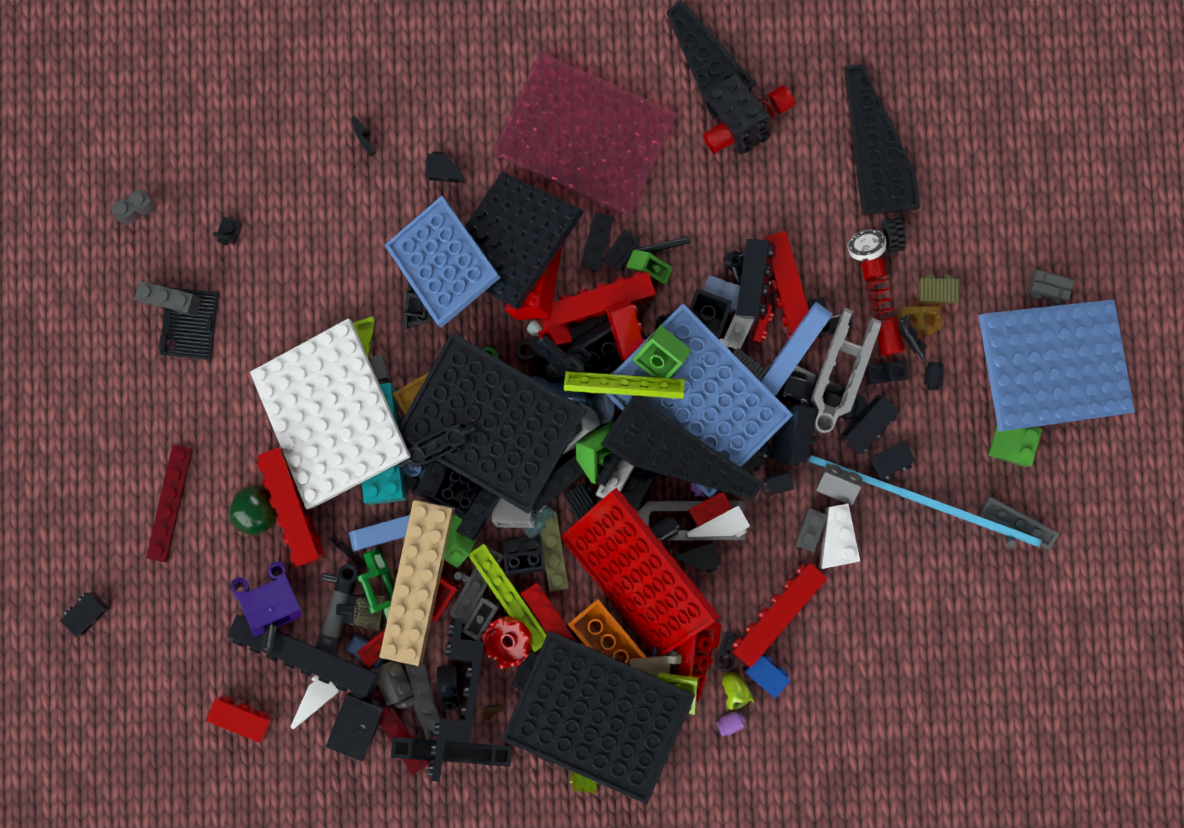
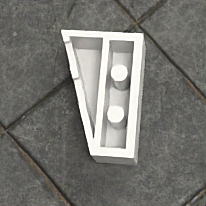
[818,504,860,569]

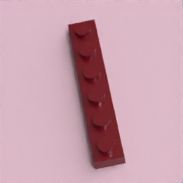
[146,445,193,562]
[363,665,429,775]

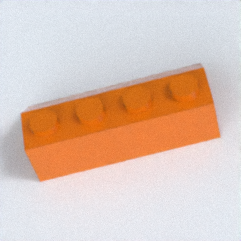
[566,599,646,664]

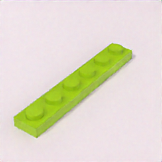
[564,371,685,399]
[468,544,547,652]

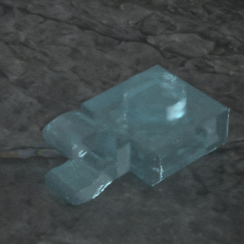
[522,506,555,539]

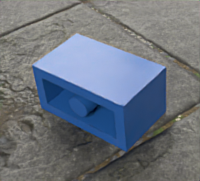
[744,654,791,699]

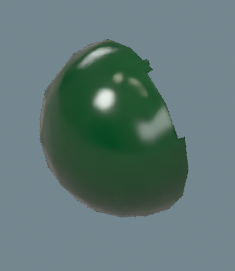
[230,486,278,535]

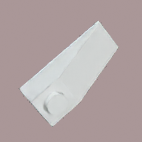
[685,506,750,537]
[290,675,341,729]

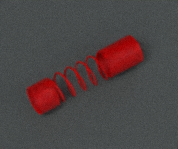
[703,85,795,154]
[860,257,905,356]

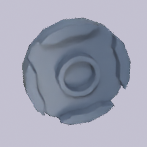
[586,393,620,425]

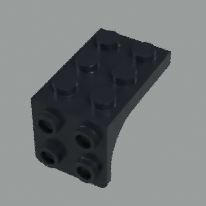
[704,74,771,155]

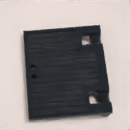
[158,287,219,360]

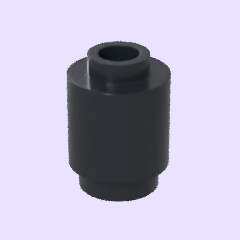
[923,362,945,391]
[651,517,680,542]

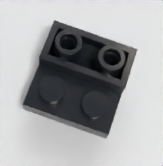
[502,535,546,576]

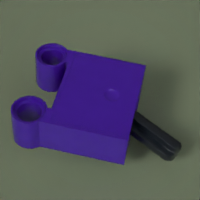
[230,562,302,653]

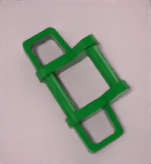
[357,549,394,620]

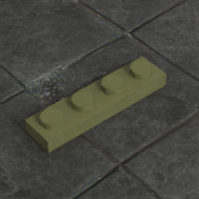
[537,512,569,592]

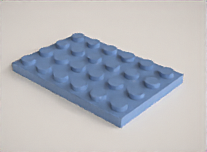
[385,196,501,328]

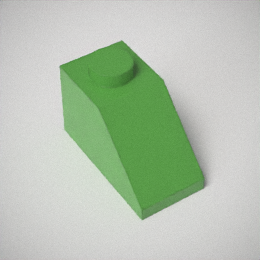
[626,250,673,285]

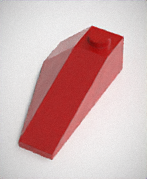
[677,622,721,701]

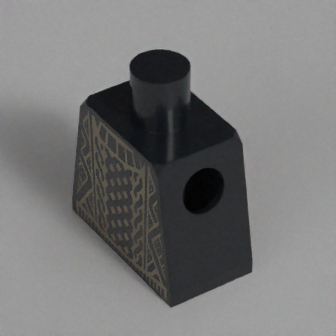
[336,593,384,632]

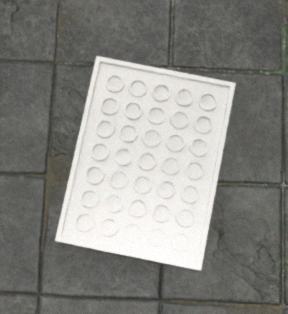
[250,319,411,510]

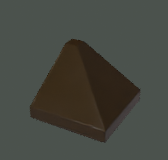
[483,704,504,720]

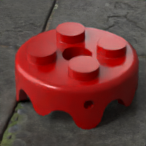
[481,616,533,669]

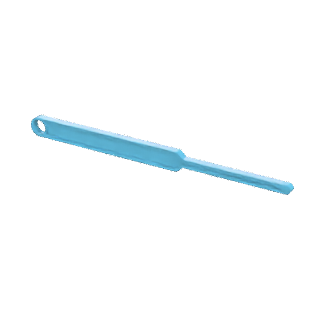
[808,455,1042,547]

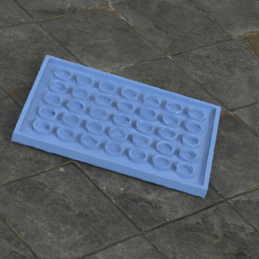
[978,300,1135,432]
[605,303,793,498]

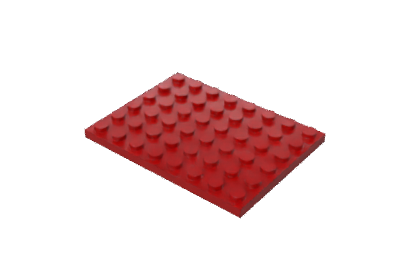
[561,487,720,656]

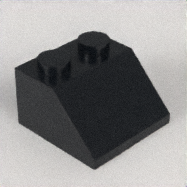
[689,288,733,338]

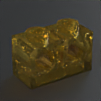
[897,306,941,335]

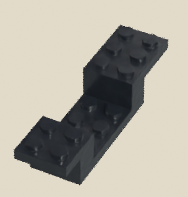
[427,618,484,782]

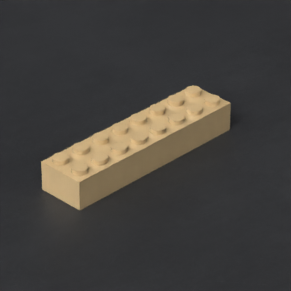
[379,500,455,666]

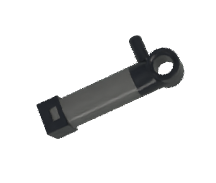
[316,564,360,652]

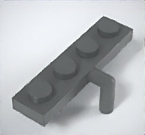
[979,495,1059,550]
[449,546,504,624]
[394,661,440,739]

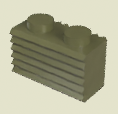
[917,275,960,304]

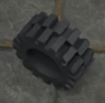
[881,217,906,254]

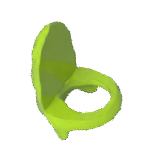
[722,671,754,710]

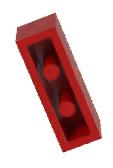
[605,299,645,362]
[206,695,274,743]

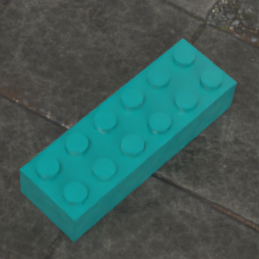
[362,382,407,505]

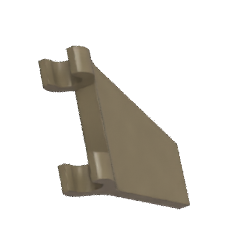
[629,652,682,677]

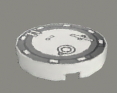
[848,230,886,261]

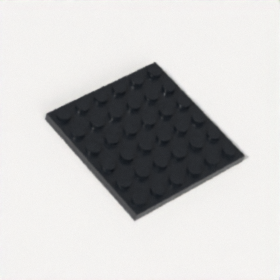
[465,171,584,310]

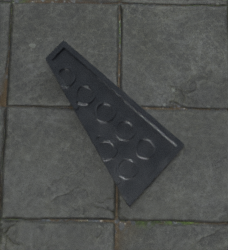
[666,0,756,121]

